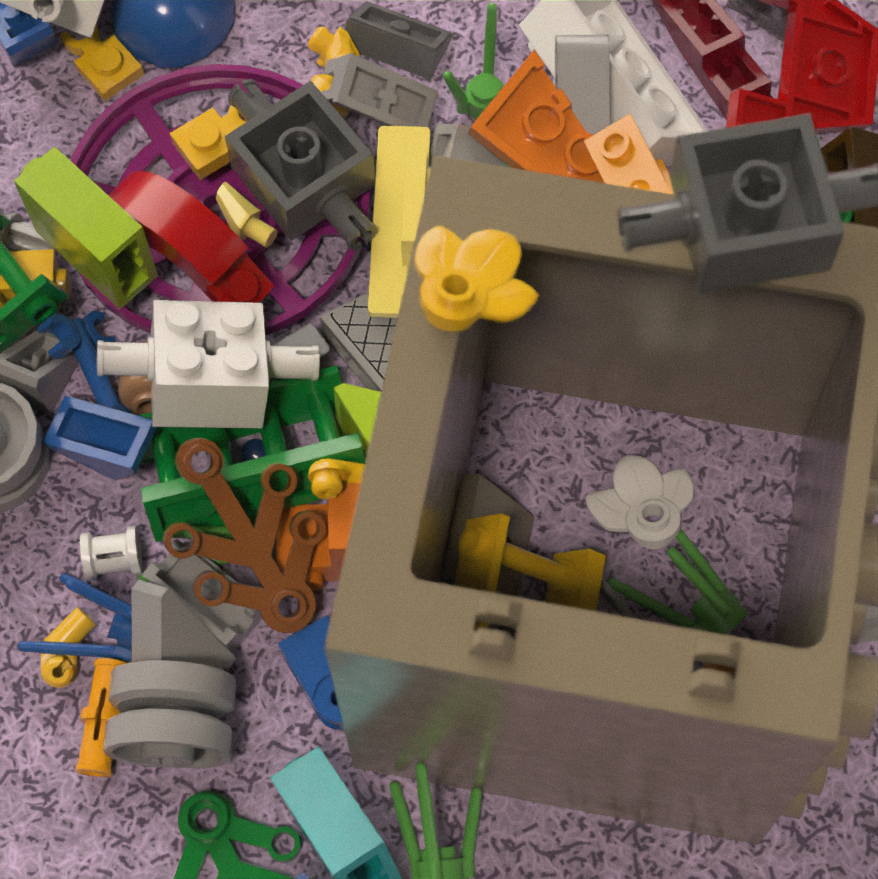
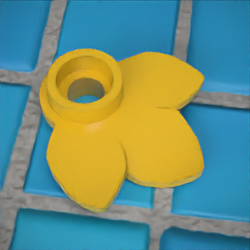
[414,226,539,332]

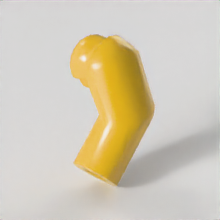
[308,459,365,499]

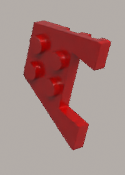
[726,0,878,134]

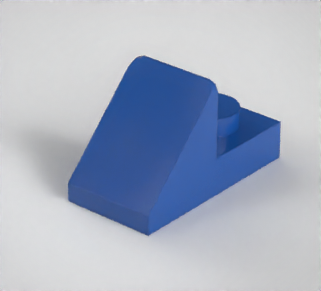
[0,3,56,67]

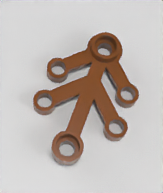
[163,438,326,633]

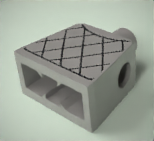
[320,292,397,392]

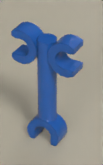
[37,311,133,414]

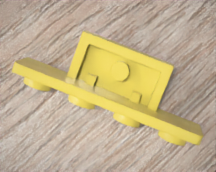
[368,126,431,318]

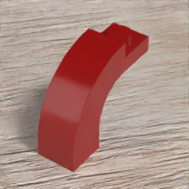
[108,171,275,303]

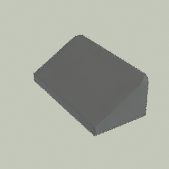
[345,1,454,80]

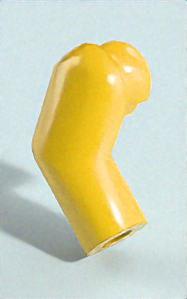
[40,606,97,688]

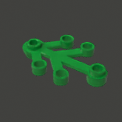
[173,791,314,879]

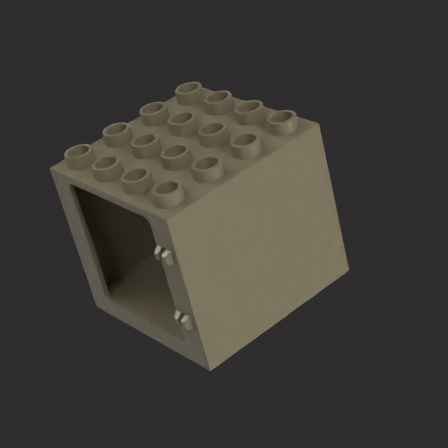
[324,155,878,845]

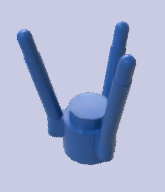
[17,573,132,663]

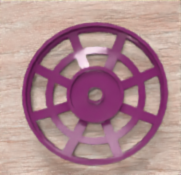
[70,64,371,335]

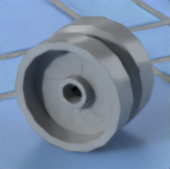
[0,383,50,514]
[103,660,237,769]

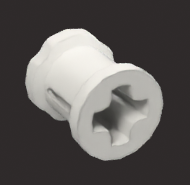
[80,526,143,582]

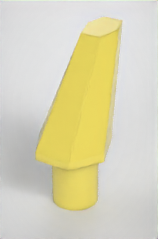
[216,181,277,248]

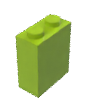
[13,146,158,310]

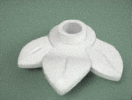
[586,455,694,549]

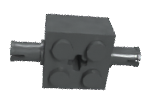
[224,79,377,250]
[617,114,878,293]

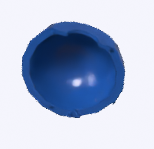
[110,0,235,68]

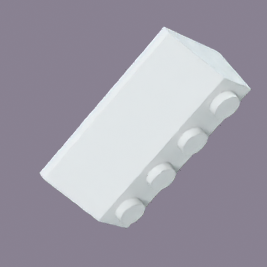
[519,0,708,167]

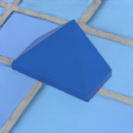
[42,395,157,480]

